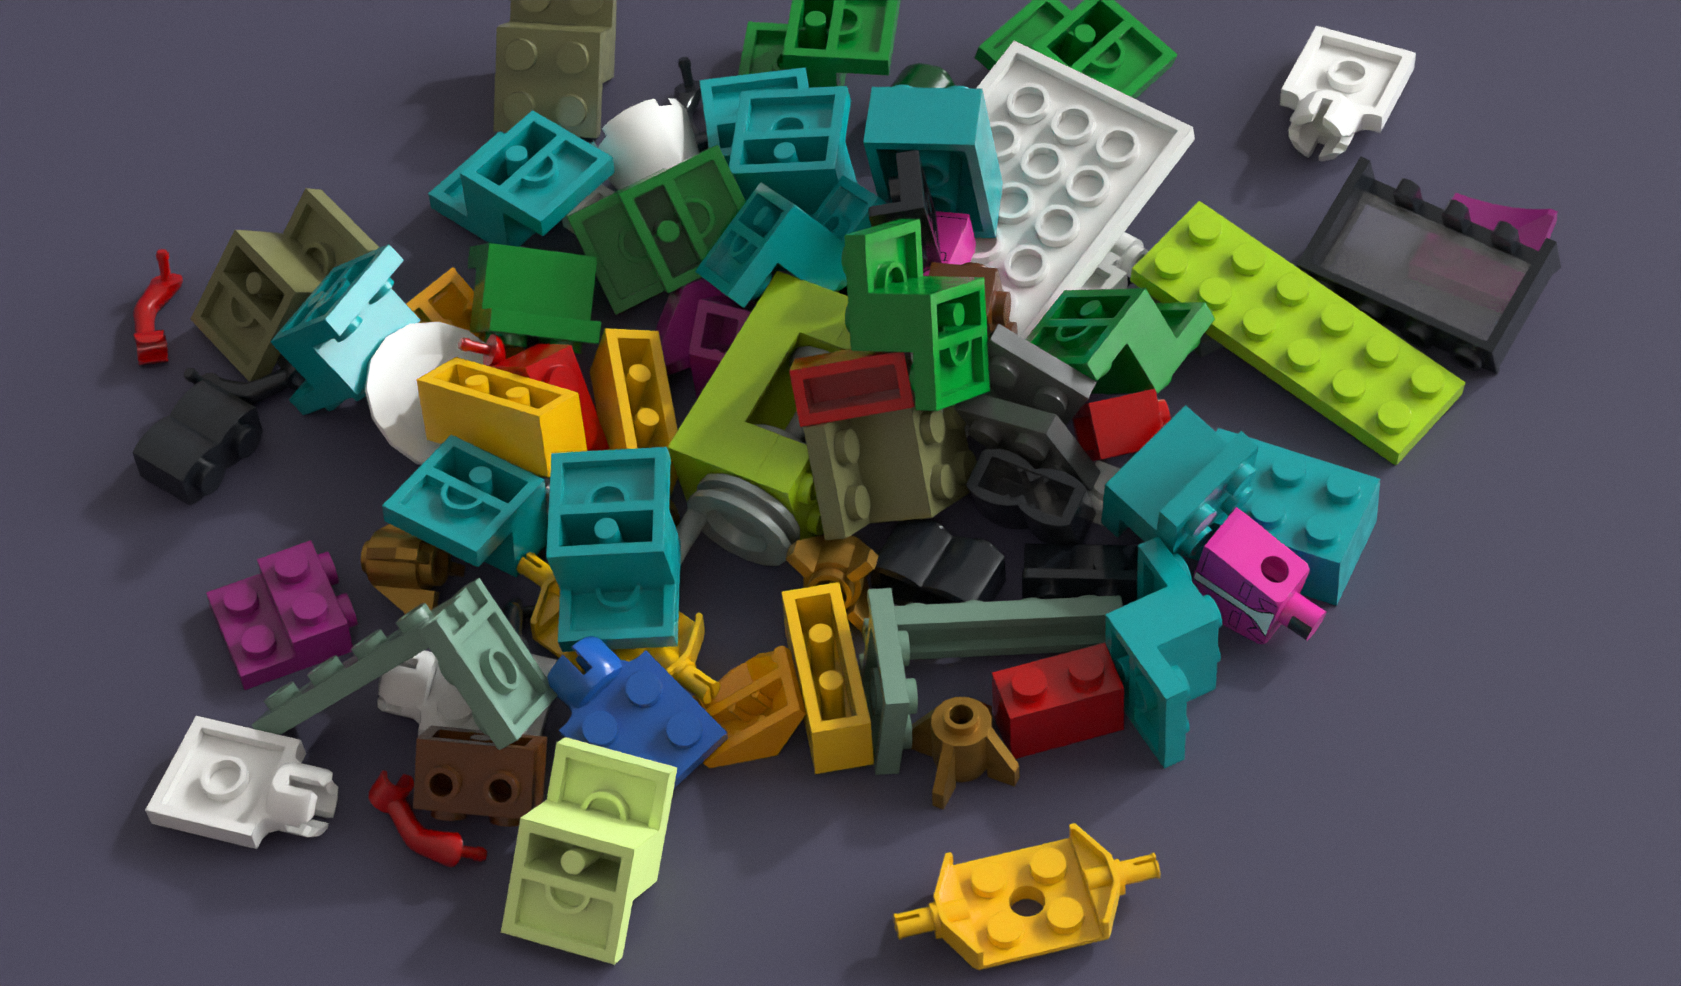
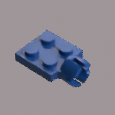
[547,636,728,788]

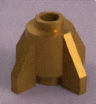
[361,524,465,614]
[785,535,878,633]
[911,697,1020,810]

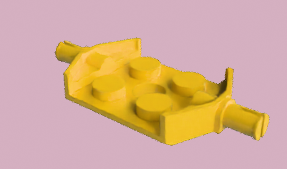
[517,552,721,704]
[893,823,1160,970]

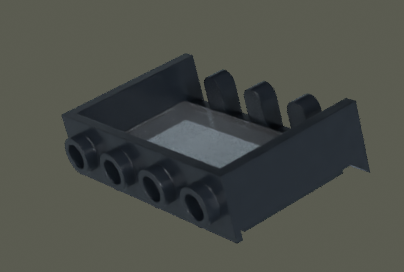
[1297,156,1561,375]

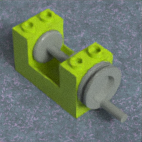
[668,271,851,566]

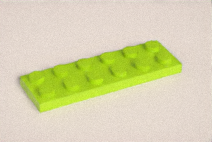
[1130,201,1466,466]

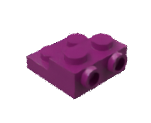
[206,540,358,690]

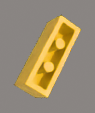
[590,329,678,496]
[416,357,587,478]
[782,582,874,774]

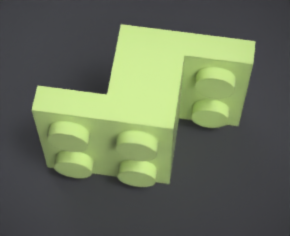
[501,737,677,964]

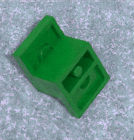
[738,0,901,88]
[974,0,1178,99]
[566,144,746,315]
[841,219,990,411]
[467,243,601,354]
[1025,288,1215,395]

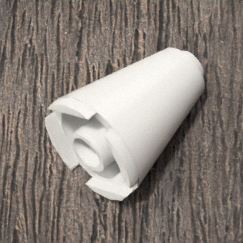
[591,98,699,191]

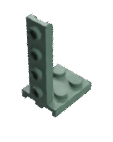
[252,578,558,750]
[858,588,1123,775]

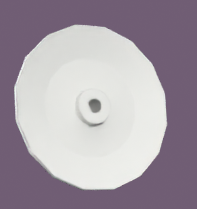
[365,322,486,465]

